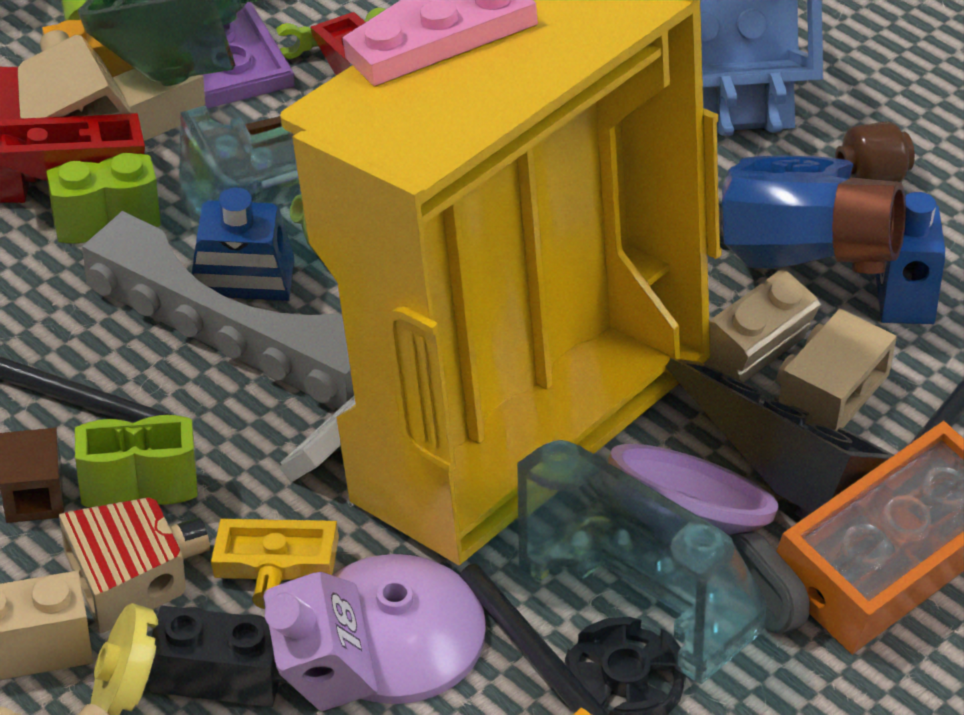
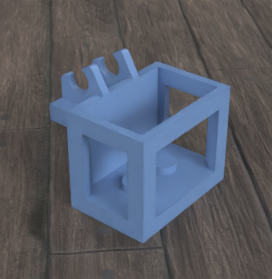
[700,0,823,136]

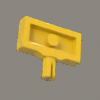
[211,519,339,609]

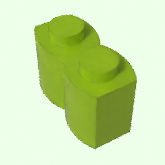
[46,153,161,244]
[75,415,198,508]

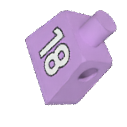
[264,572,378,712]

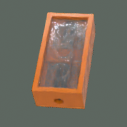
[776,421,964,655]

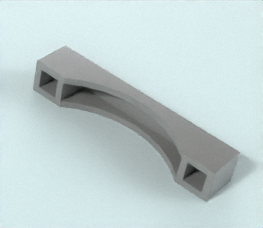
[82,211,354,409]

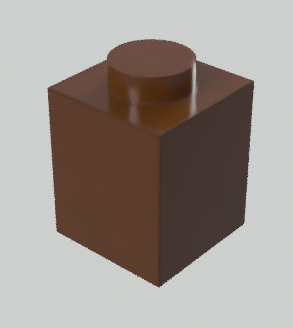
[0,427,64,523]

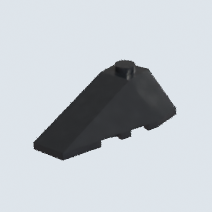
[666,358,894,519]

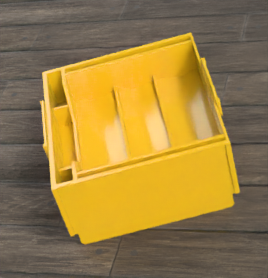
[280,0,722,566]

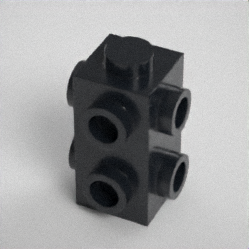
[149,605,288,707]

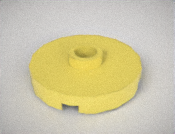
[91,603,158,715]

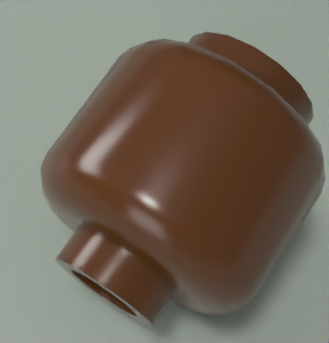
[835,121,915,182]

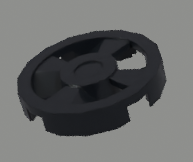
[565,617,687,715]

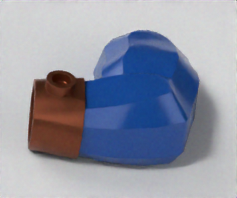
[722,155,906,274]

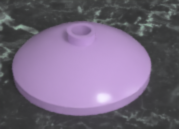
[607,444,778,539]
[327,554,485,704]

